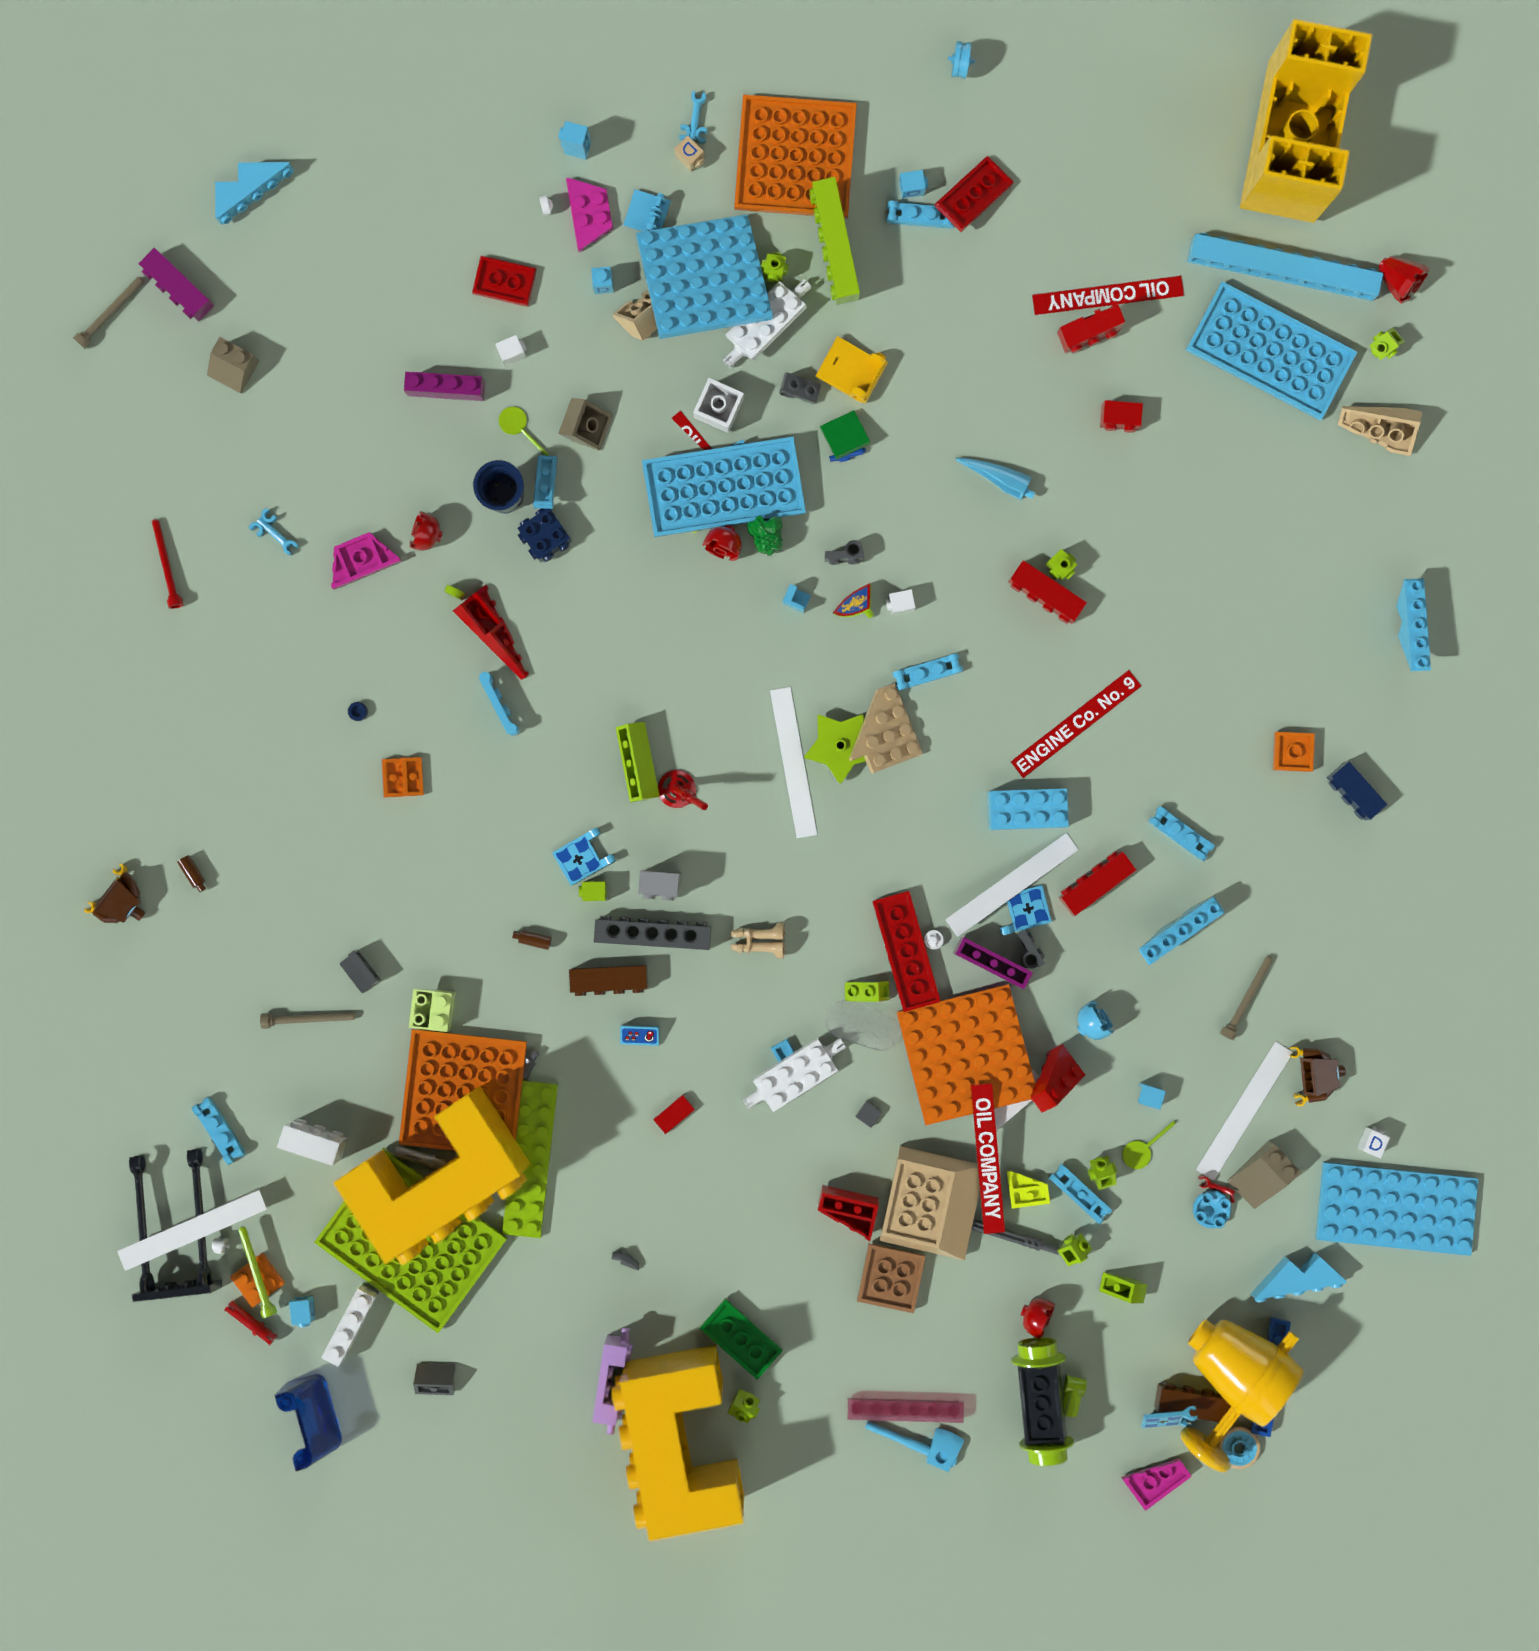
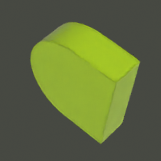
[444,585,466,601]

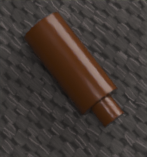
[177,855,206,893]
[512,930,552,950]

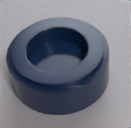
[348,702,368,721]

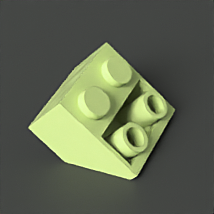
[409,989,456,1032]

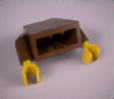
[84,863,146,923]
[1289,1046,1346,1106]

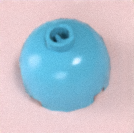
[1077,1000,1114,1040]

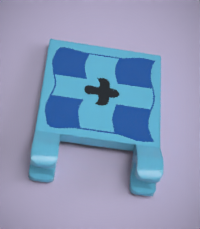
[552,828,616,886]
[1000,885,1052,935]
[1141,1406,1198,1428]

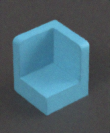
[782,584,810,613]
[1138,1083,1166,1110]

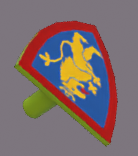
[833,583,874,618]

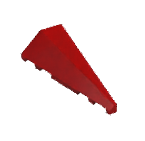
[453,584,529,680]

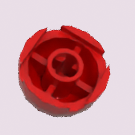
[409,511,443,551]
[702,525,742,561]
[1020,1298,1055,1339]

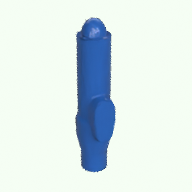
[829,448,866,462]

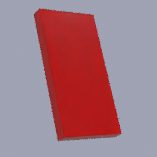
[934,156,1014,233]

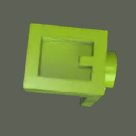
[844,981,890,1002]

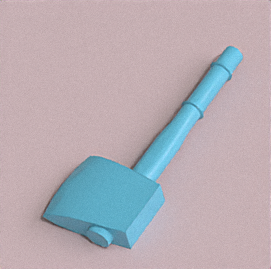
[865,1421,964,1472]

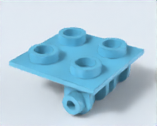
[623,189,671,232]

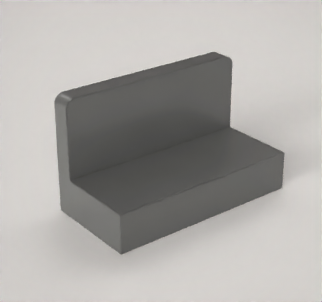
[340,950,381,993]
[413,1363,455,1395]

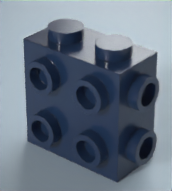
[517,508,572,562]

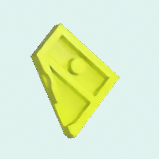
[1006,1170,1050,1209]

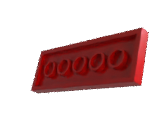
[872,891,941,1012]

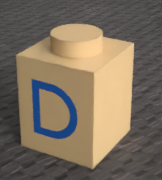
[674,135,704,172]

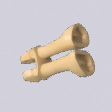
[731,922,785,959]

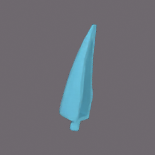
[956,458,1035,500]

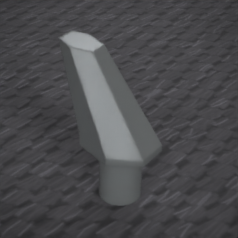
[523,1050,540,1080]
[611,1250,639,1271]

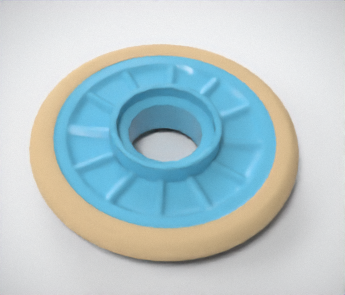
[1218,1426,1260,1469]

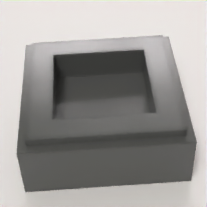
[855,1101,882,1128]

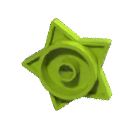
[804,715,866,784]

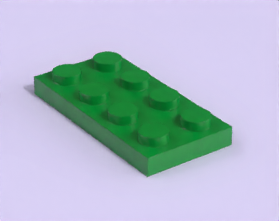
[699,1298,783,1380]

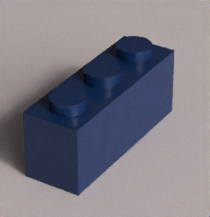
[1326,761,1388,820]

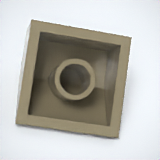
[207,337,259,394]
[558,398,613,451]

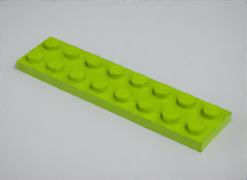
[502,1080,558,1238]

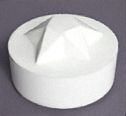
[539,195,553,216]
[924,930,943,949]

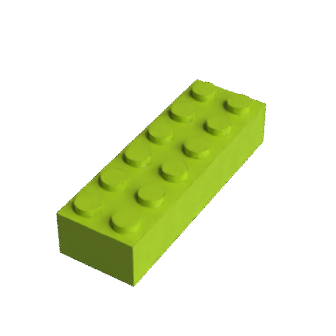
[809,177,860,305]

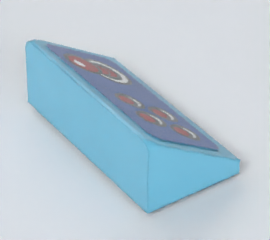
[620,1025,660,1046]

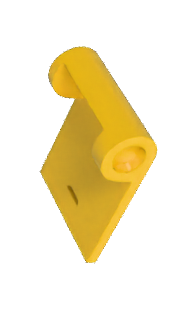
[815,336,888,404]

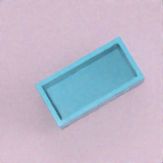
[987,788,1069,830]

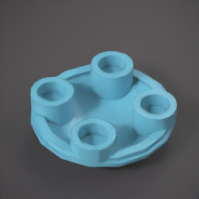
[1193,1190,1231,1228]

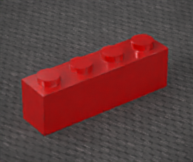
[1008,560,1087,624]
[1058,851,1136,916]

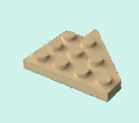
[849,683,923,774]

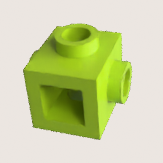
[761,252,789,283]
[1369,327,1405,360]
[1045,548,1077,581]
[1088,1155,1117,1190]
[1057,1233,1092,1266]
[727,1389,760,1424]

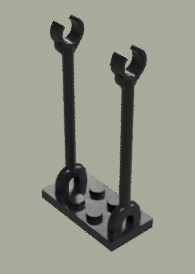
[129,1149,222,1302]

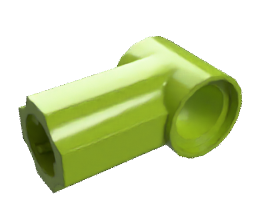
[1063,1375,1087,1417]

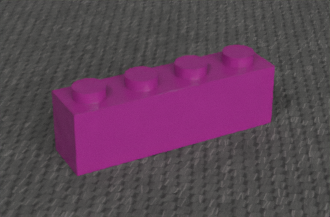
[138,247,214,322]
[404,371,485,401]
[953,936,1033,989]

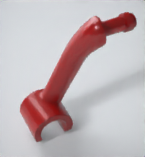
[1198,1175,1235,1203]

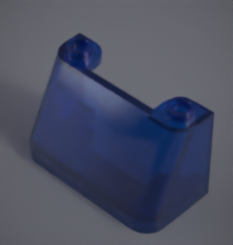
[274,1374,342,1471]

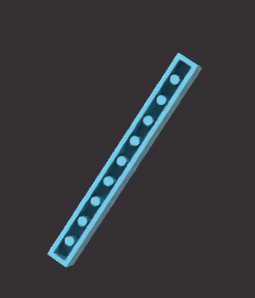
[1187,233,1383,301]

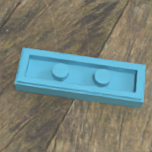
[533,455,558,509]

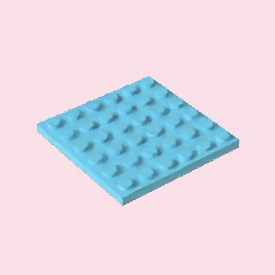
[636,214,773,339]

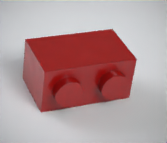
[1100,400,1143,433]

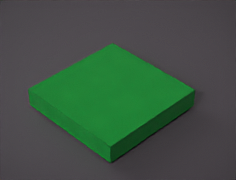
[820,410,871,460]

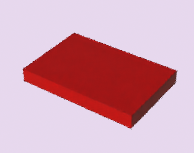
[472,256,537,307]

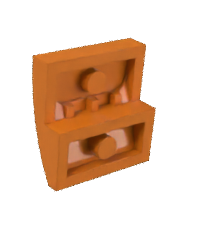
[381,757,424,798]

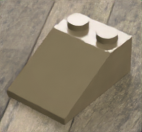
[1227,1141,1301,1209]

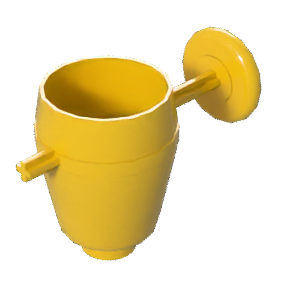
[1180,1319,1304,1473]

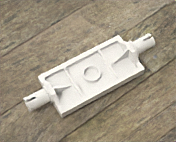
[722,279,812,368]
[743,1037,846,1112]

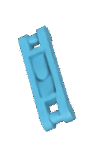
[886,201,954,229]
[892,653,963,691]
[479,672,519,736]
[1148,806,1215,862]
[192,1096,246,1165]
[1049,1163,1113,1225]

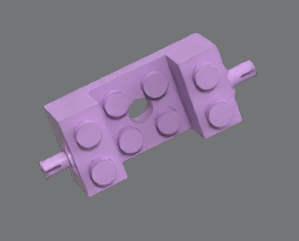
[592,1327,633,1434]

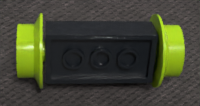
[1011,1337,1074,1466]

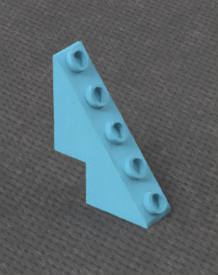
[215,162,294,224]
[1396,578,1431,671]
[1138,896,1225,965]
[1250,1253,1347,1302]

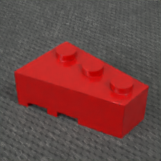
[1057,301,1125,354]
[1030,1044,1086,1113]
[818,1185,879,1241]

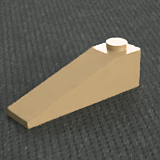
[612,291,657,341]
[1338,406,1422,456]

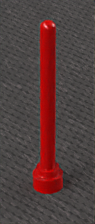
[152,519,184,609]

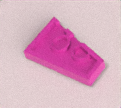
[1121,1458,1192,1511]

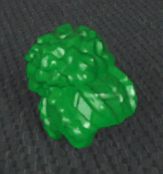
[747,515,783,556]

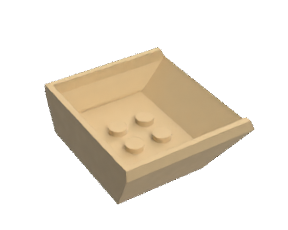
[880,1145,980,1261]

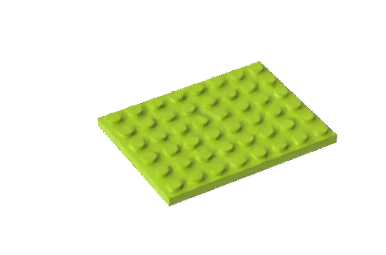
[314,1147,507,1333]

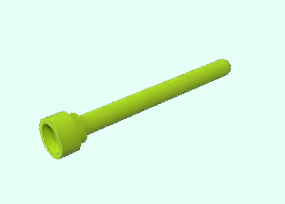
[239,1226,277,1318]

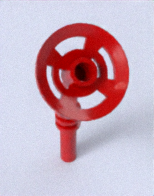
[658,770,708,810]

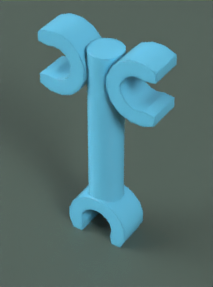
[679,91,707,144]
[249,508,299,556]

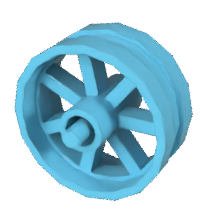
[948,41,975,79]

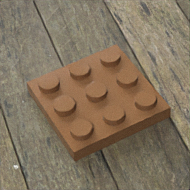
[857,1243,926,1313]

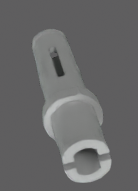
[394,1145,449,1170]

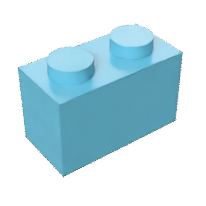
[558,121,591,160]

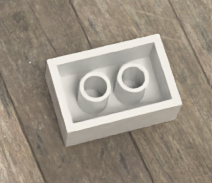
[277,1119,348,1166]

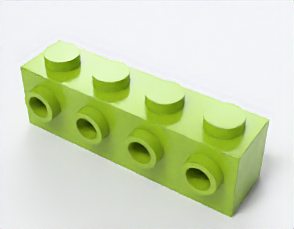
[615,722,659,803]

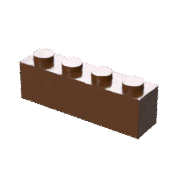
[569,965,648,996]
[1154,1382,1235,1425]

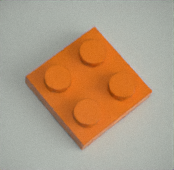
[1273,732,1315,772]
[230,1252,285,1308]

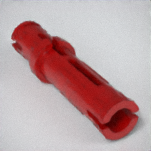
[224,1300,278,1346]

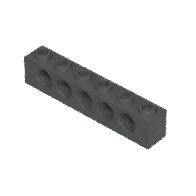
[594,916,711,950]

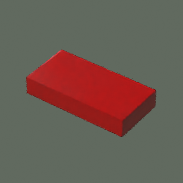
[653,1094,695,1134]

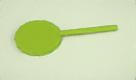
[498,406,549,456]
[1122,1121,1176,1169]

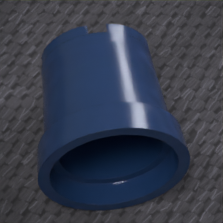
[473,460,524,514]

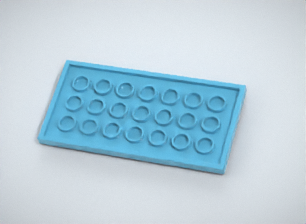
[1186,281,1357,421]
[642,436,806,538]
[1315,1162,1478,1256]

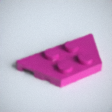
[566,178,613,252]
[331,532,402,590]

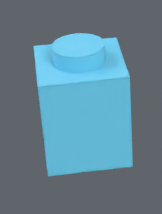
[899,170,928,199]
[591,267,614,294]
[289,1296,316,1327]

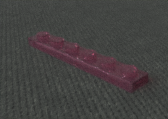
[847,1398,964,1423]

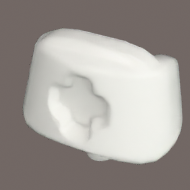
[212,1238,230,1254]

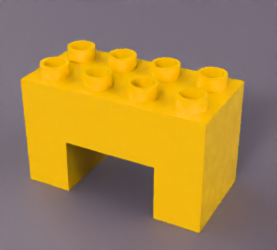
[1239,19,1372,223]
[333,1086,531,1265]
[612,1344,745,1541]

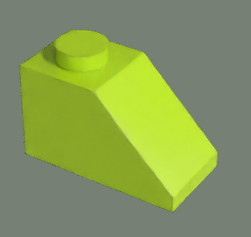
[1099,1272,1148,1304]

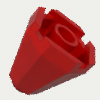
[1378,256,1430,304]

